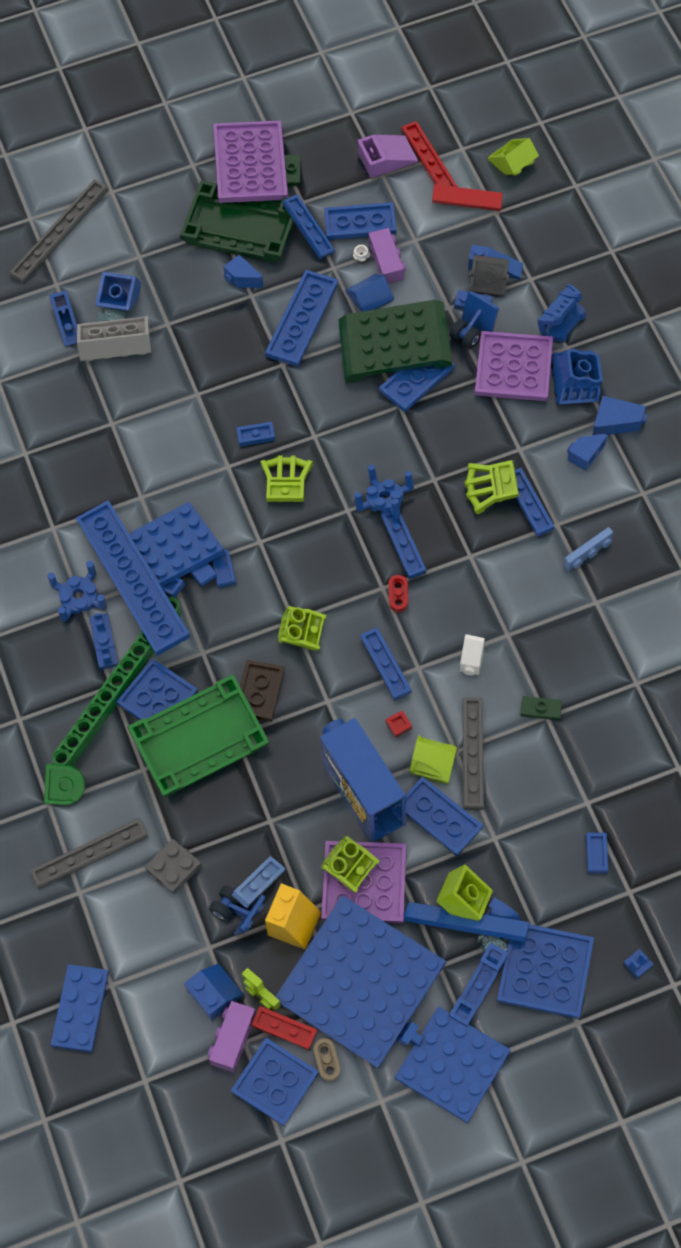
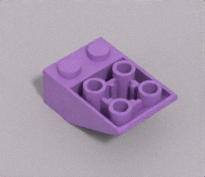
[357,135,418,178]

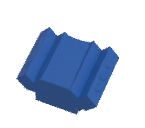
[551,349,603,404]

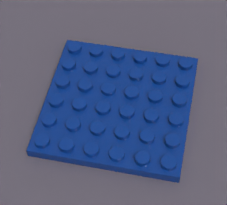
[275,895,447,1069]

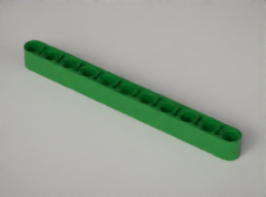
[52,597,181,766]

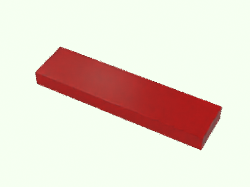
[432,184,503,211]

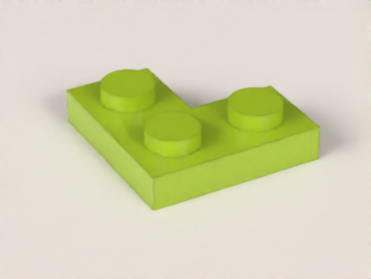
[242,968,281,1012]

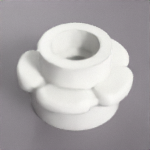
[353,245,370,261]

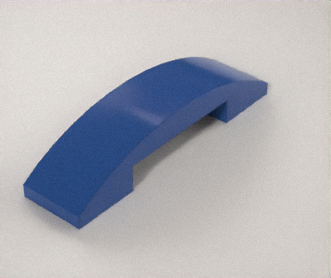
[449,943,509,1026]

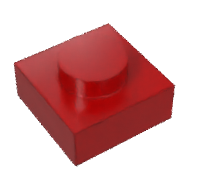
[385,710,412,738]

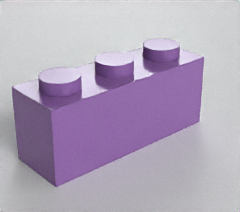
[369,228,406,283]
[208,1001,256,1073]

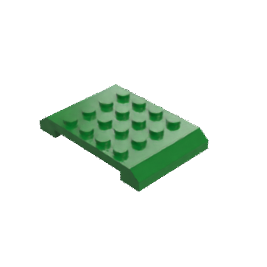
[127,674,269,797]

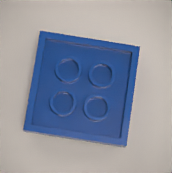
[116,659,198,720]
[231,1038,319,1127]

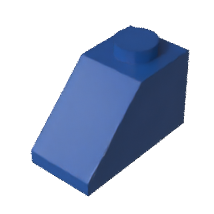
[223,255,264,288]
[567,434,608,471]

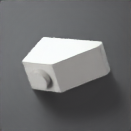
[460,634,485,675]

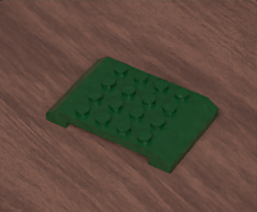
[180,181,294,262]
[338,300,453,383]

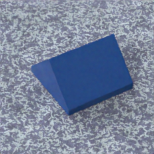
[345,274,394,312]

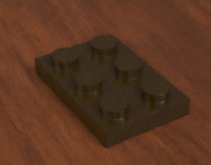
[240,660,285,722]

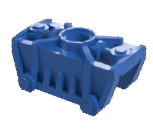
[538,284,586,342]

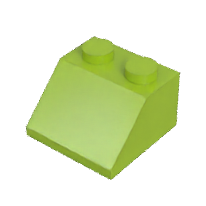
[488,138,539,176]
[436,865,493,921]

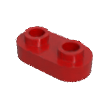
[388,575,408,612]

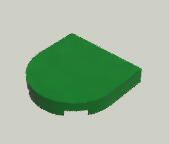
[44,763,86,805]

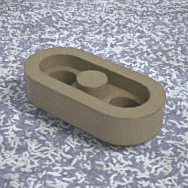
[314,1039,341,1082]

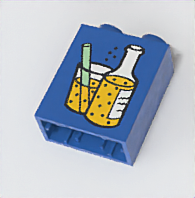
[320,718,406,843]

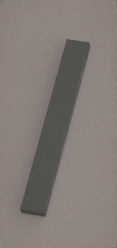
[9,179,108,284]

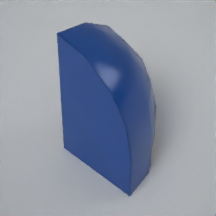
[485,897,521,921]

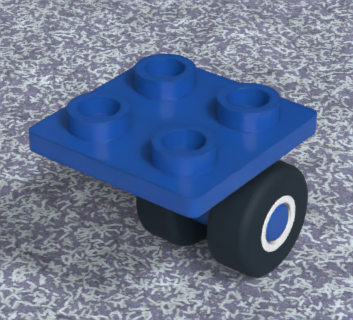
[449,291,499,349]
[209,886,265,936]

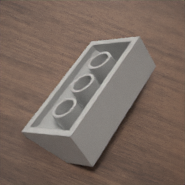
[77,316,152,361]

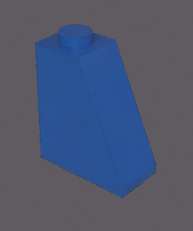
[593,396,648,435]

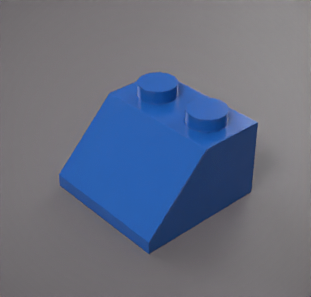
[95,272,142,311]
[184,963,244,1021]

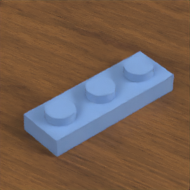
[564,527,614,572]
[232,856,285,908]

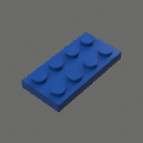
[324,202,396,240]
[379,362,455,412]
[405,776,483,857]
[51,964,109,1053]

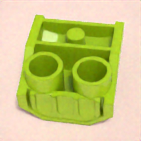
[278,606,326,651]
[410,735,457,785]
[320,836,380,893]

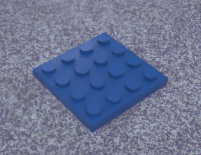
[129,502,225,587]
[497,924,594,1019]
[395,1006,511,1124]

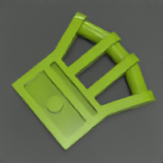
[260,455,313,502]
[464,460,519,514]

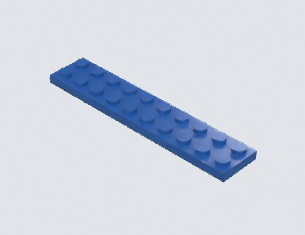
[76,500,191,656]

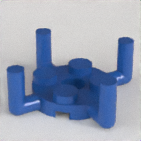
[354,465,414,518]
[47,561,107,622]

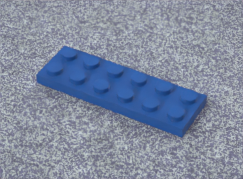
[265,270,339,367]

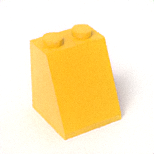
[265,884,321,950]

